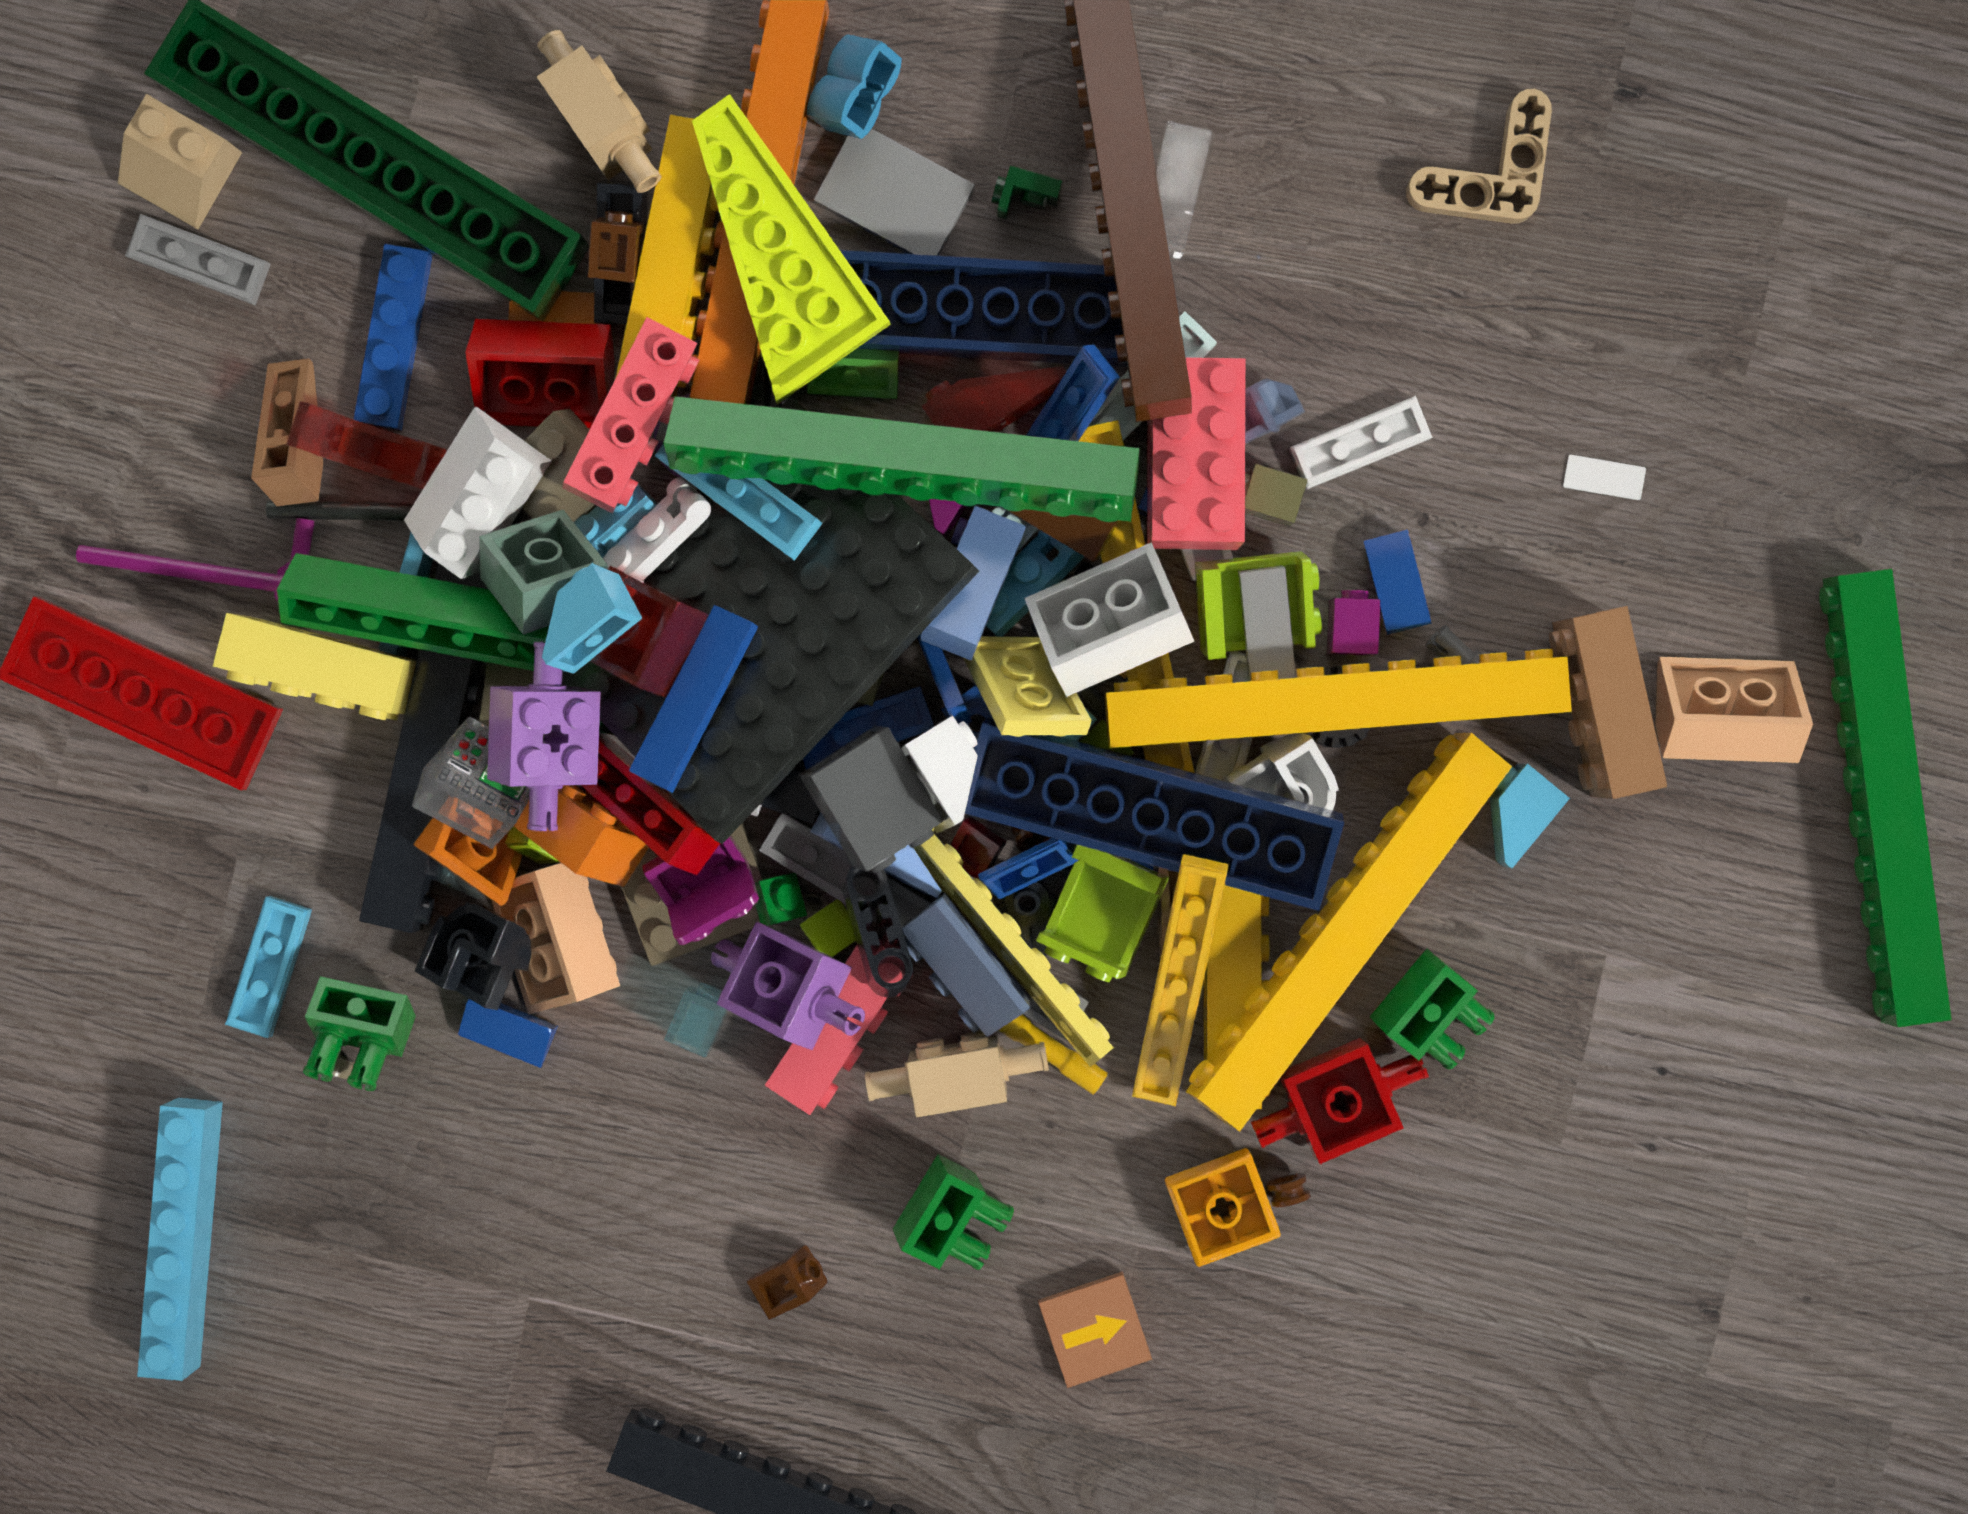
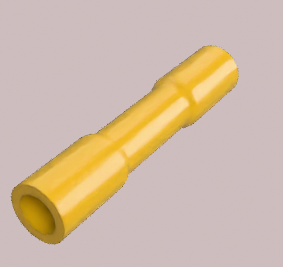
[998,1014,1108,1095]

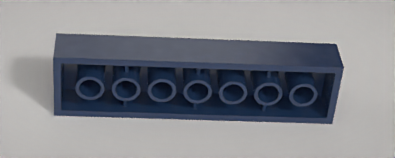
[840,250,1128,367]
[965,717,1345,911]

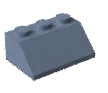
[902,893,1030,1037]

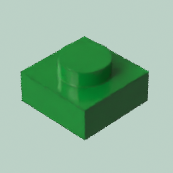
[755,872,807,926]

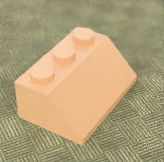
[1655,657,1813,763]
[491,863,620,1014]

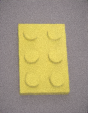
[963,636,1092,737]

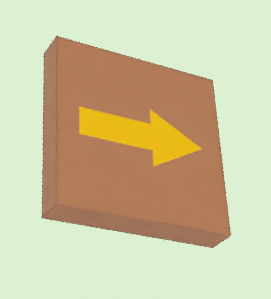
[1038,1271,1152,1388]

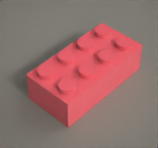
[1147,357,1246,550]

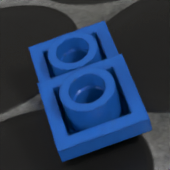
[1364,529,1432,635]

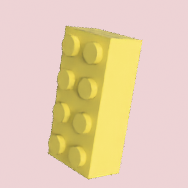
[213,613,417,720]

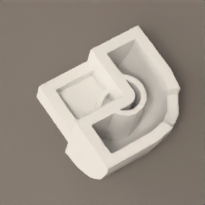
[1226,733,1339,810]

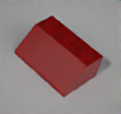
[465,319,615,429]

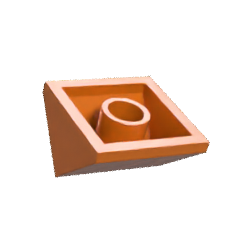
[413,789,522,906]

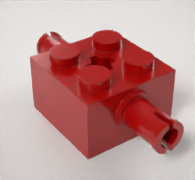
[1251,1038,1429,1164]

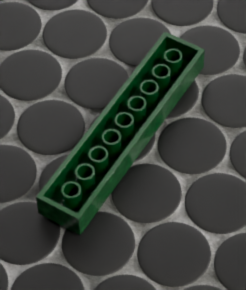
[144,0,590,322]

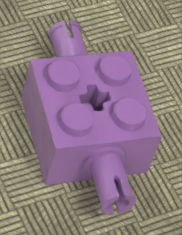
[487,641,601,831]
[711,921,865,1050]

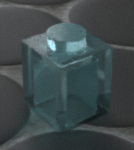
[664,983,729,1058]

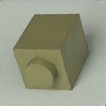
[1245,464,1308,527]

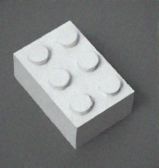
[1024,542,1194,697]

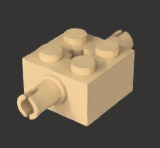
[537,30,661,193]
[865,1031,1049,1117]

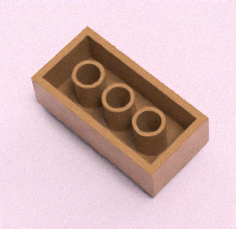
[1549,606,1667,799]

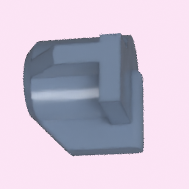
[1245,378,1306,444]

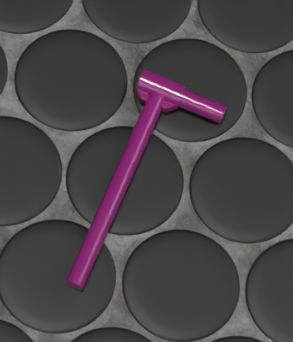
[76,518,315,601]

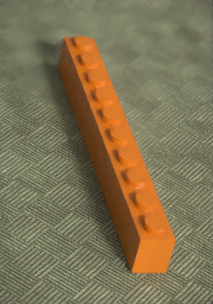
[690,0,830,405]

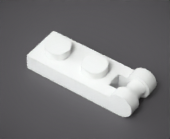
[603,477,711,594]

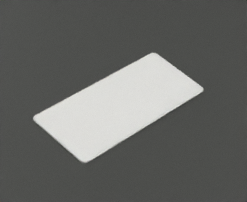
[1563,455,1646,500]

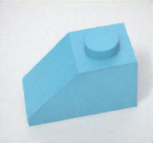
[542,563,642,674]
[1490,763,1570,869]

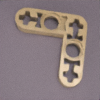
[1406,89,1552,224]

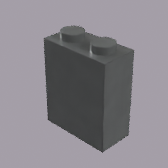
[799,726,943,873]

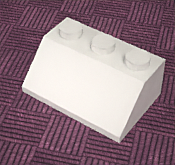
[404,407,552,579]
[901,716,978,834]

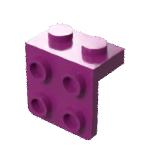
[642,835,759,945]

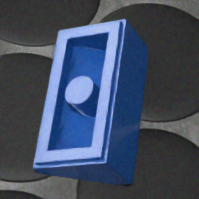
[978,838,1079,899]
[458,998,558,1068]

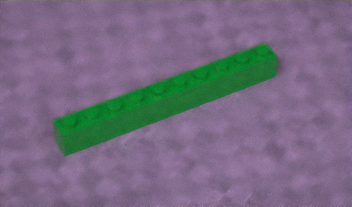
[664,396,1139,522]
[1819,569,1952,1028]

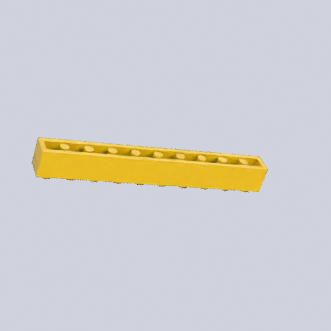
[1104,649,1572,748]
[1186,733,1512,1132]

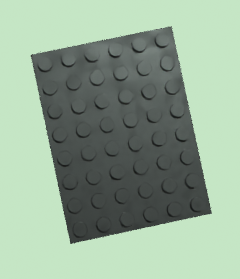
[562,396,979,844]

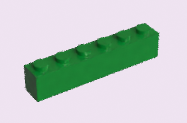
[277,553,549,671]

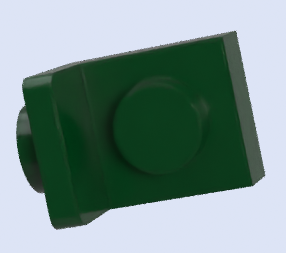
[991,165,1062,219]

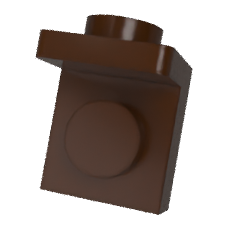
[588,211,644,283]
[746,1245,828,1320]

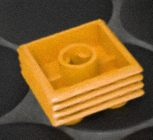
[1165,1148,1281,1267]

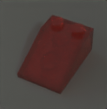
[922,366,1066,432]

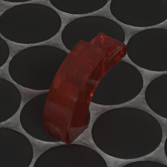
[286,401,447,490]

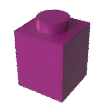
[1327,590,1380,656]

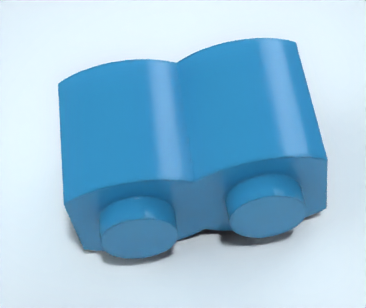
[806,34,902,139]

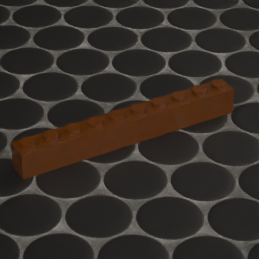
[1064,0,1192,422]

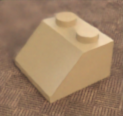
[118,94,242,229]

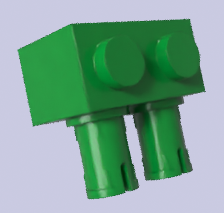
[1369,948,1495,1070]
[303,976,416,1091]
[892,1154,1014,1270]

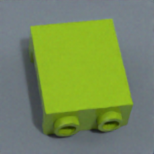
[1194,551,1322,660]
[1036,845,1169,982]

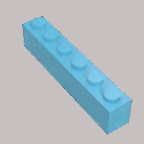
[137,1098,223,1381]

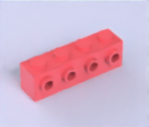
[562,317,700,514]

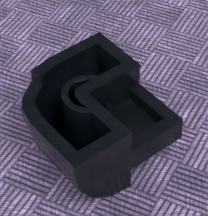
[414,902,531,1010]

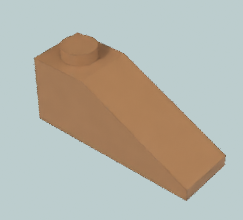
[251,358,323,506]

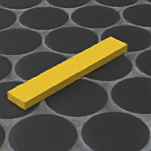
[1132,854,1229,1106]

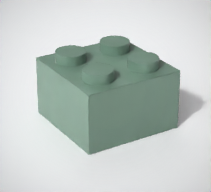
[479,509,608,635]

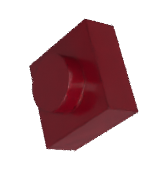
[950,817,1006,881]

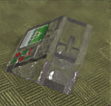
[412,716,530,849]

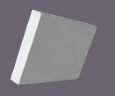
[814,129,975,256]

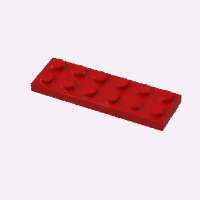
[0,596,283,791]

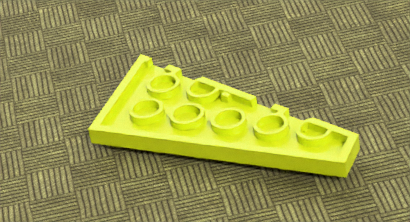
[692,94,891,404]

